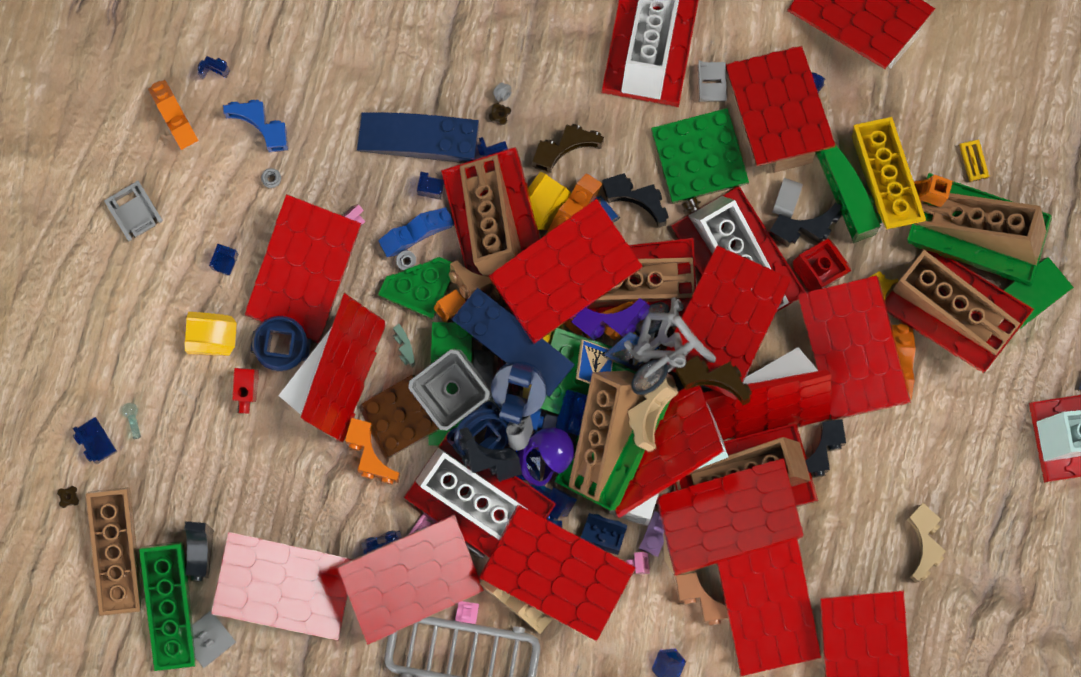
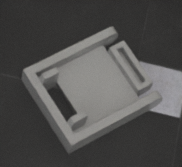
[104,181,163,241]

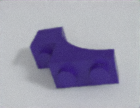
[571,298,650,340]

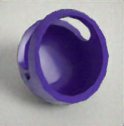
[518,427,575,486]

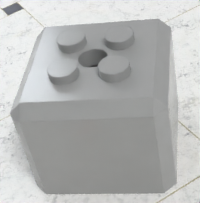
[409,349,491,430]

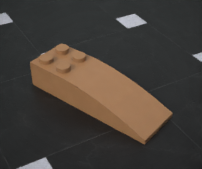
[86,487,141,616]

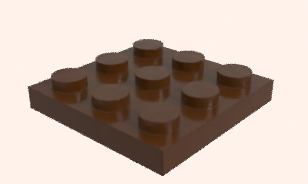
[362,375,440,457]

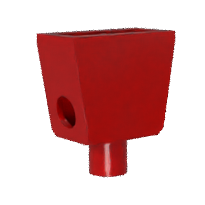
[232,368,259,414]

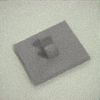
[192,611,236,668]

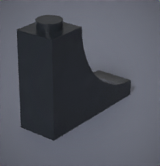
[184,521,214,582]

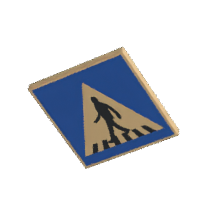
[576,340,614,384]

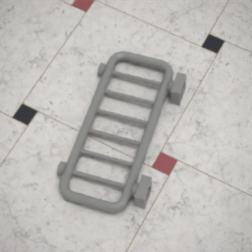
[385,616,540,677]

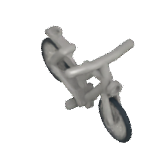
[624,297,716,395]

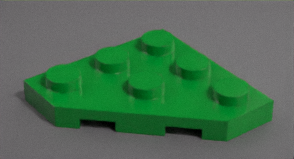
[378,257,452,320]

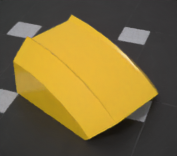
[528,172,571,230]
[185,312,237,356]

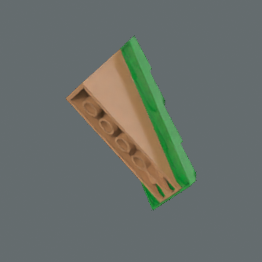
[907,173,1052,286]
[555,364,670,511]

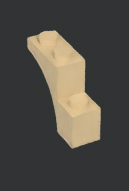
[627,372,678,452]
[907,503,946,583]
[480,580,553,634]

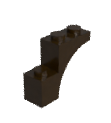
[532,124,604,173]
[676,356,752,406]

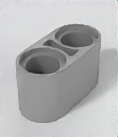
[772,178,803,218]
[506,415,533,450]

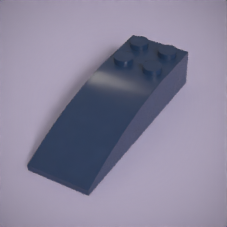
[357,112,479,163]
[452,288,575,397]

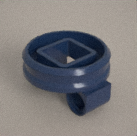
[250,316,312,371]
[491,361,548,425]
[446,401,508,457]

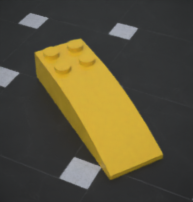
[852,117,926,229]

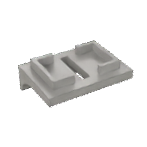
[698,60,727,102]

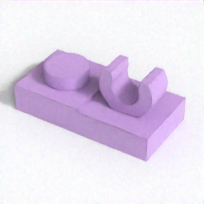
[639,511,664,557]

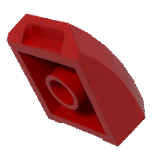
[793,238,852,291]

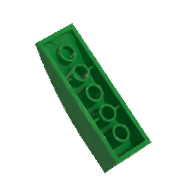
[815,144,882,243]
[1004,257,1074,333]
[428,322,473,446]
[139,541,196,671]

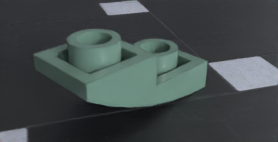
[393,324,415,368]

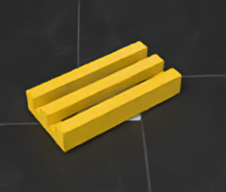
[959,139,990,183]

